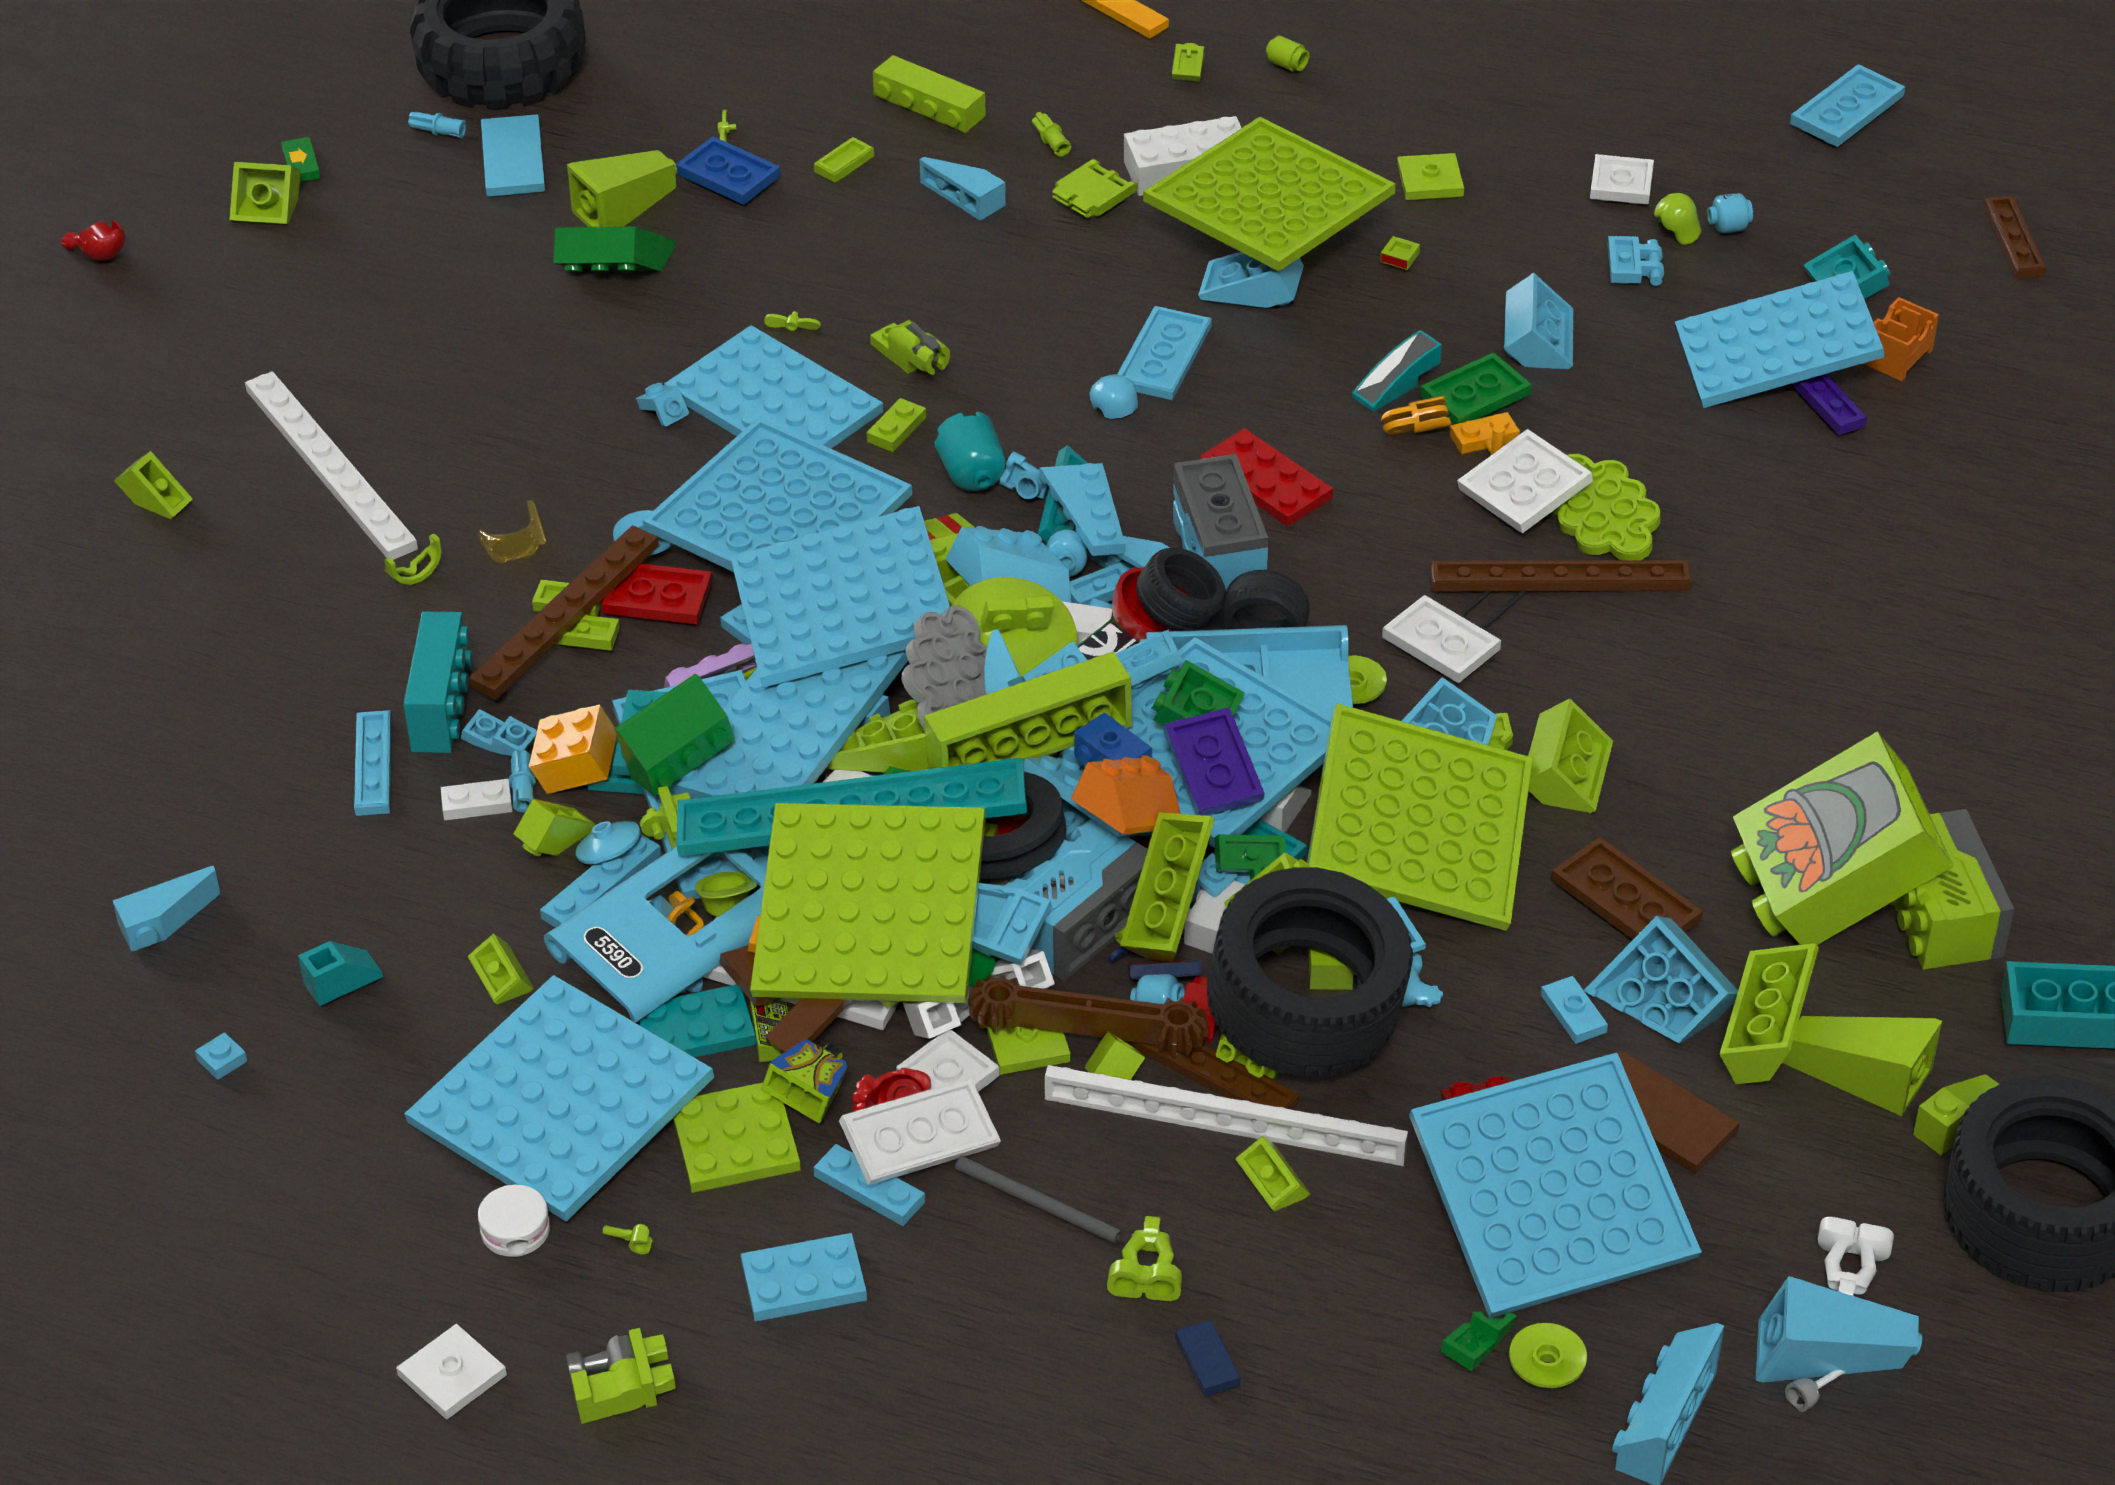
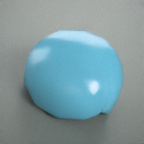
[1089,374,1138,419]

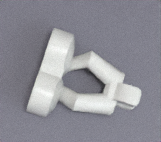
[1817,1217,1894,1296]

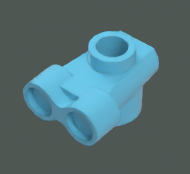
[1000,451,1049,499]

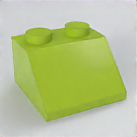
[229,162,301,225]

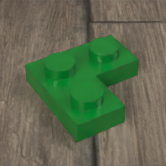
[1214,834,1286,880]

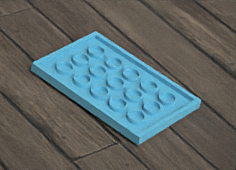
[1675,271,1885,408]
[664,325,883,449]

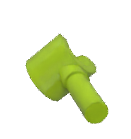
[603,1224,653,1255]

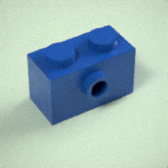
[1074,712,1152,766]

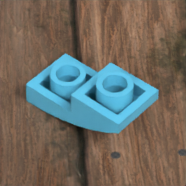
[461,709,537,756]

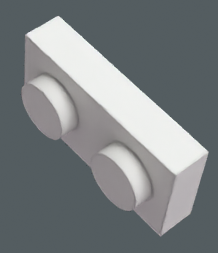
[441,779,512,821]

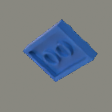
[676,136,781,205]

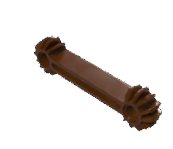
[968,973,1209,1057]

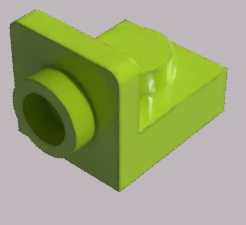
[1172,43,1205,82]

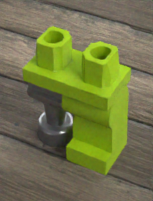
[566,1328,676,1424]

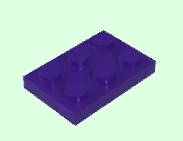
[1163,707,1265,816]

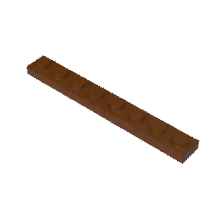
[469,525,659,700]

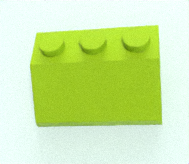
[1528,699,1613,813]

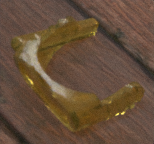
[478,500,546,562]

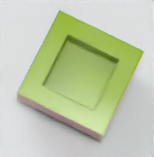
[1380,236,1420,270]

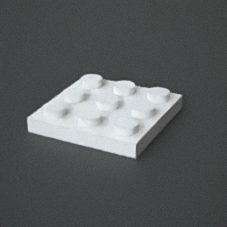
[1457,429,1593,533]

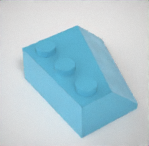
[946,526,1071,603]
[1402,677,1497,745]
[1584,916,1738,1043]

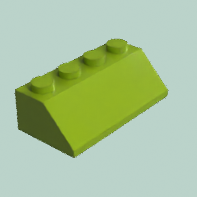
[1120,812,1215,962]
[1720,943,1819,1084]

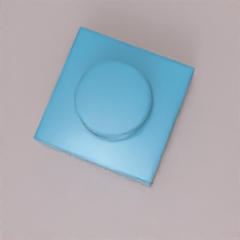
[195,1032,247,1080]

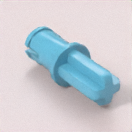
[408,112,466,139]
[508,750,536,812]

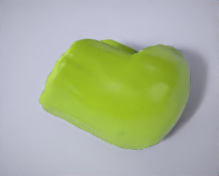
[1654,193,1701,245]

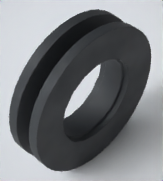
[980,772,1067,879]

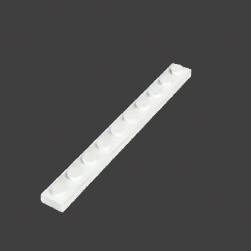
[245,371,418,560]
[1045,1065,1408,1166]

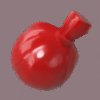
[61,220,125,261]

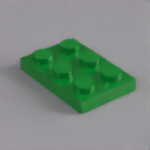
[1420,352,1532,425]

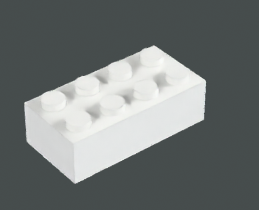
[1124,116,1241,196]

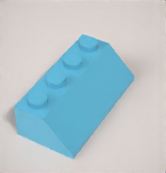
[1612,1323,1724,1485]

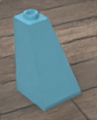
[1755,1276,1922,1383]

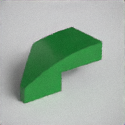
[1440,1311,1517,1371]

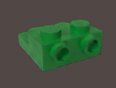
[1151,660,1245,726]

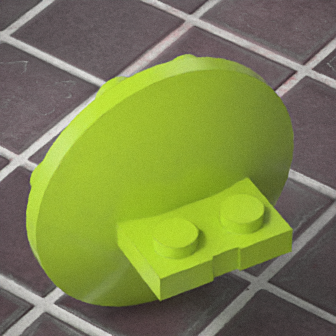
[952,577,1077,677]

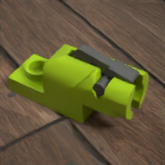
[870,320,950,375]

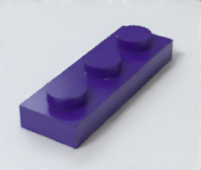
[1791,374,1867,435]

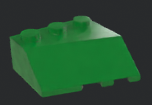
[553,226,676,273]

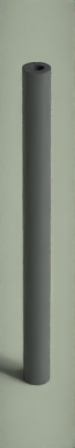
[955,1156,1122,1244]

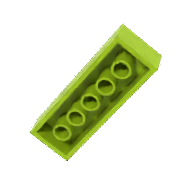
[924,651,1132,769]

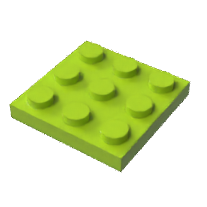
[673,1083,801,1193]

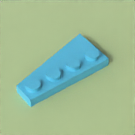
[1039,463,1125,556]

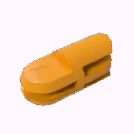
[1381,396,1451,435]

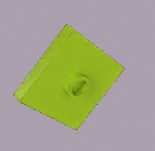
[1397,153,1464,200]
[986,1026,1070,1075]

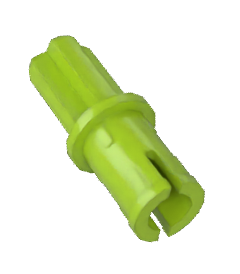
[1032,112,1071,157]

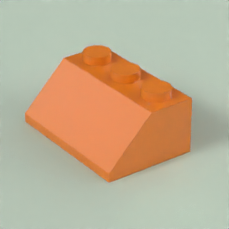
[1071,755,1181,835]

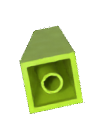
[567,150,677,227]
[1782,1016,1942,1116]

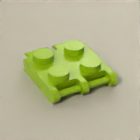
[1052,159,1138,218]

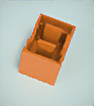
[1862,297,1939,381]

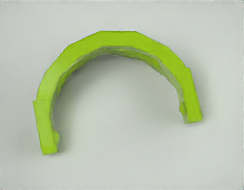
[384,533,442,585]

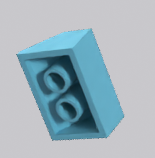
[1504,273,1573,369]

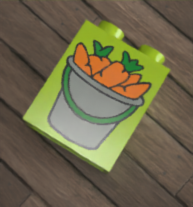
[1731,731,1954,945]

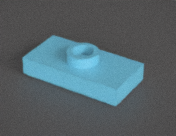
[1541,976,1608,1044]

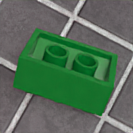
[614,673,735,796]

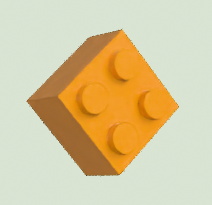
[529,704,617,794]

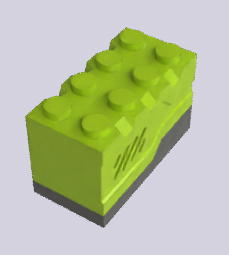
[1889,809,2014,970]

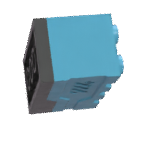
[1173,454,1268,590]
[1005,819,1148,981]

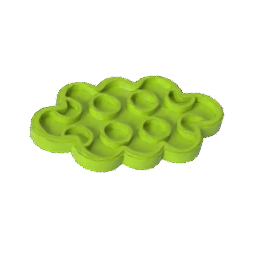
[1551,454,1661,560]

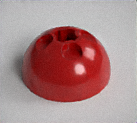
[1112,567,1189,642]

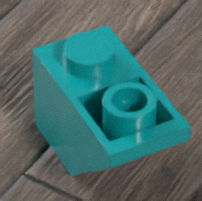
[298,941,383,1006]

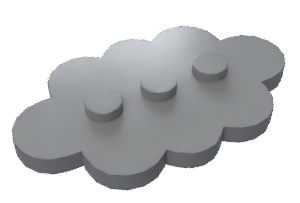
[902,605,987,729]

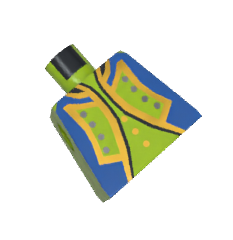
[761,1040,848,1124]

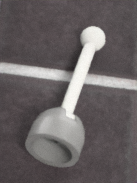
[1785,1370,1845,1412]

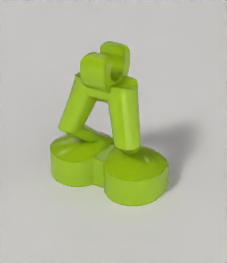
[1107,1216,1182,1301]

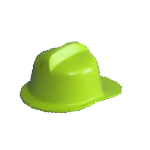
[695,872,757,917]

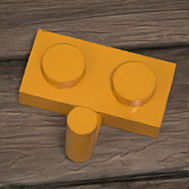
[1450,412,1520,455]

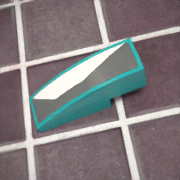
[1352,330,1442,412]

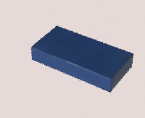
[1175,1320,1240,1397]

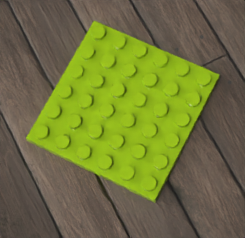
[1143,117,1396,271]
[1307,703,1533,931]
[750,803,986,1003]

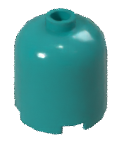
[934,412,1006,492]

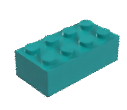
[404,612,473,753]
[2000,961,2115,1049]

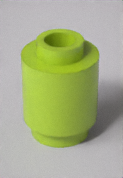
[1266,36,1310,72]

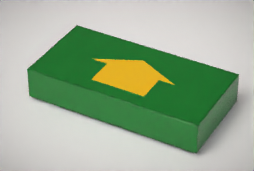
[281,137,320,182]

